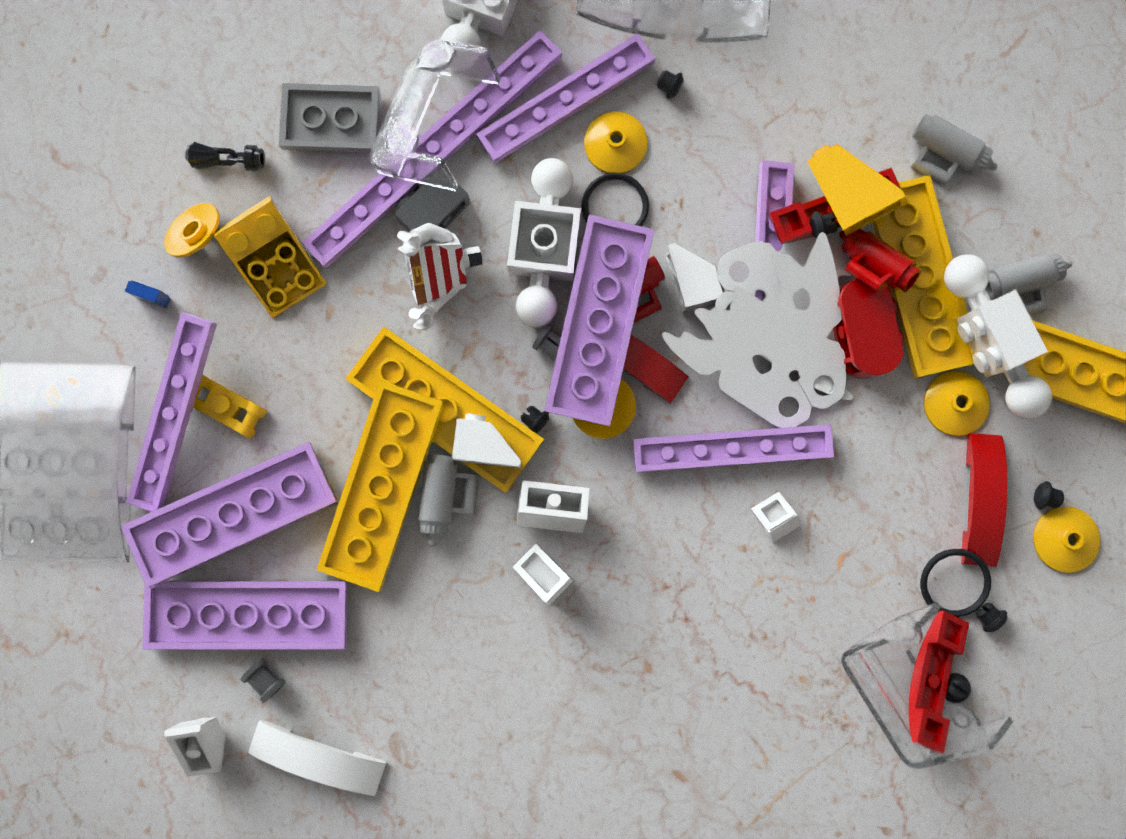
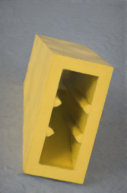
[807,144,908,236]

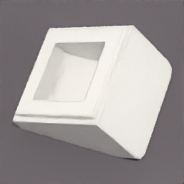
[752,492,800,542]

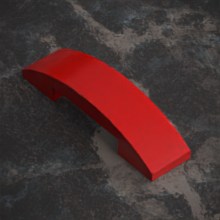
[769,167,901,244]
[623,334,689,404]
[961,433,1007,567]
[908,610,969,754]

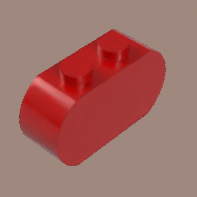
[833,279,904,379]

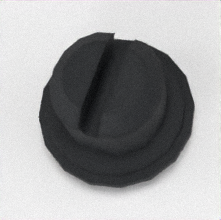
[657,70,684,99]
[810,212,838,238]
[520,406,549,434]
[1034,481,1064,510]
[976,603,1007,632]
[945,673,971,703]

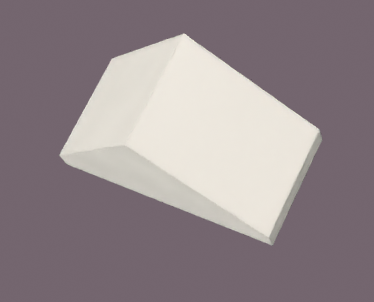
[513,544,573,605]

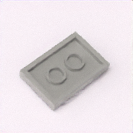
[279,83,381,153]

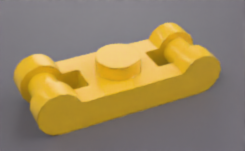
[193,374,268,439]

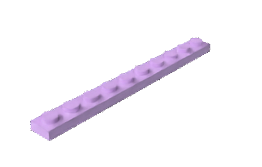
[302,30,562,269]

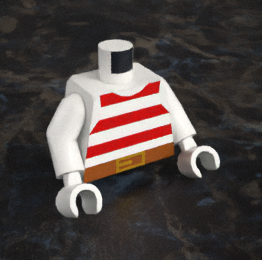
[397,223,482,331]

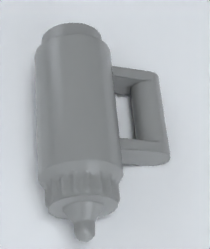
[911,114,998,186]
[985,254,1072,315]
[418,454,479,547]

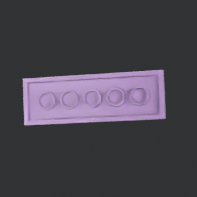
[544,214,654,426]
[121,442,338,588]
[142,581,348,649]

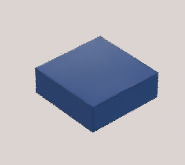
[124,280,171,309]

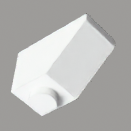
[665,243,726,314]
[452,414,522,468]
[165,717,226,777]

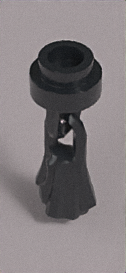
[185,142,265,171]

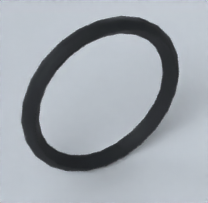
[581,173,649,227]
[920,549,992,617]

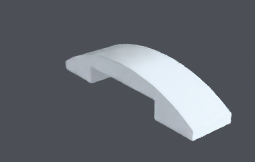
[248,720,387,796]

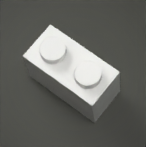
[516,480,589,533]

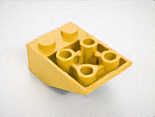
[214,196,327,318]

